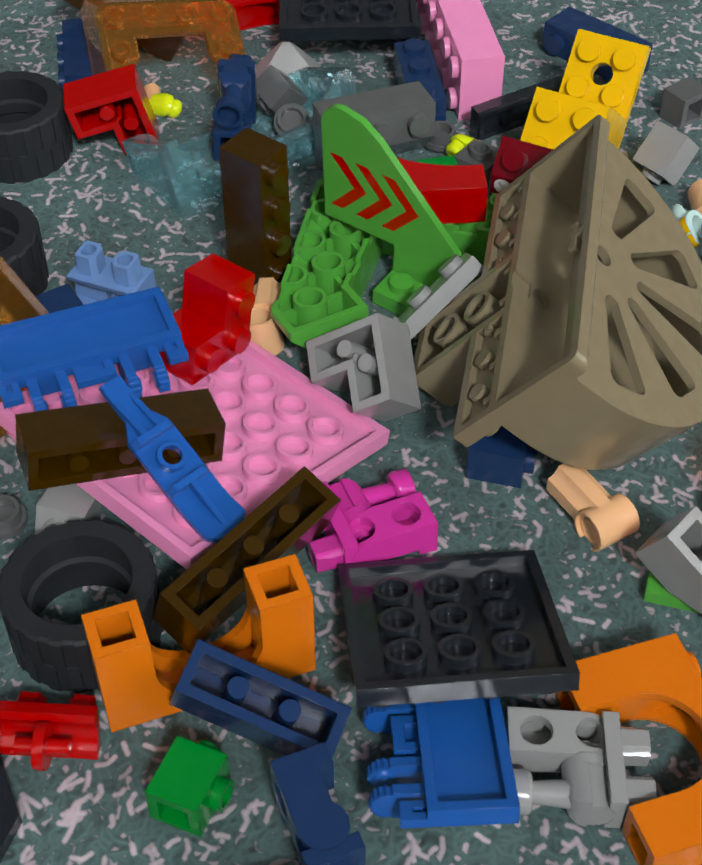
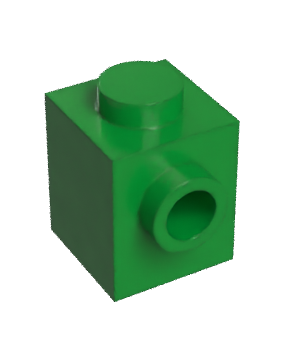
[145,736,234,837]

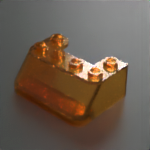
[81,0,245,75]

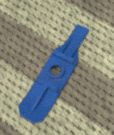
[99,375,245,543]

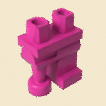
[308,468,438,573]

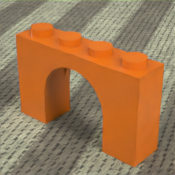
[81,554,316,733]
[554,633,702,865]

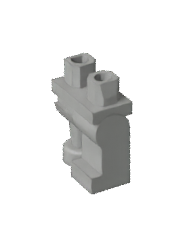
[504,706,657,828]

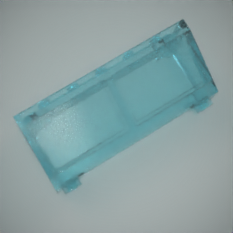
[122,67,357,220]

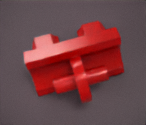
[0,691,101,771]

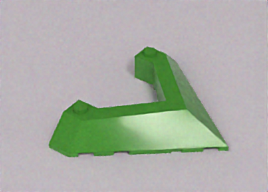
[271,166,497,349]

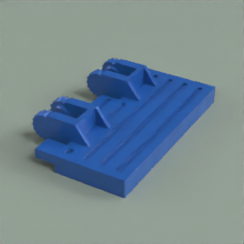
[0,286,189,412]
[362,697,520,829]

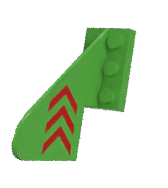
[321,103,481,316]

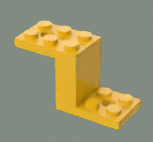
[520,29,651,150]

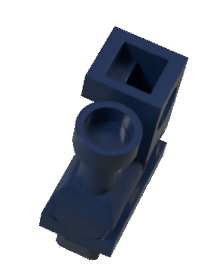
[212,54,257,161]
[270,742,366,865]

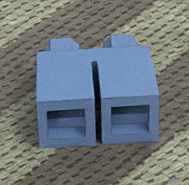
[66,241,156,305]

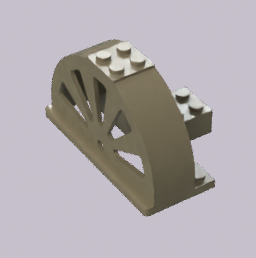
[414,115,702,470]

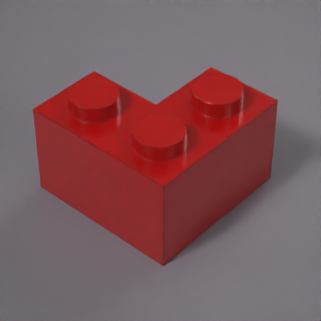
[63,63,161,155]
[159,253,255,385]

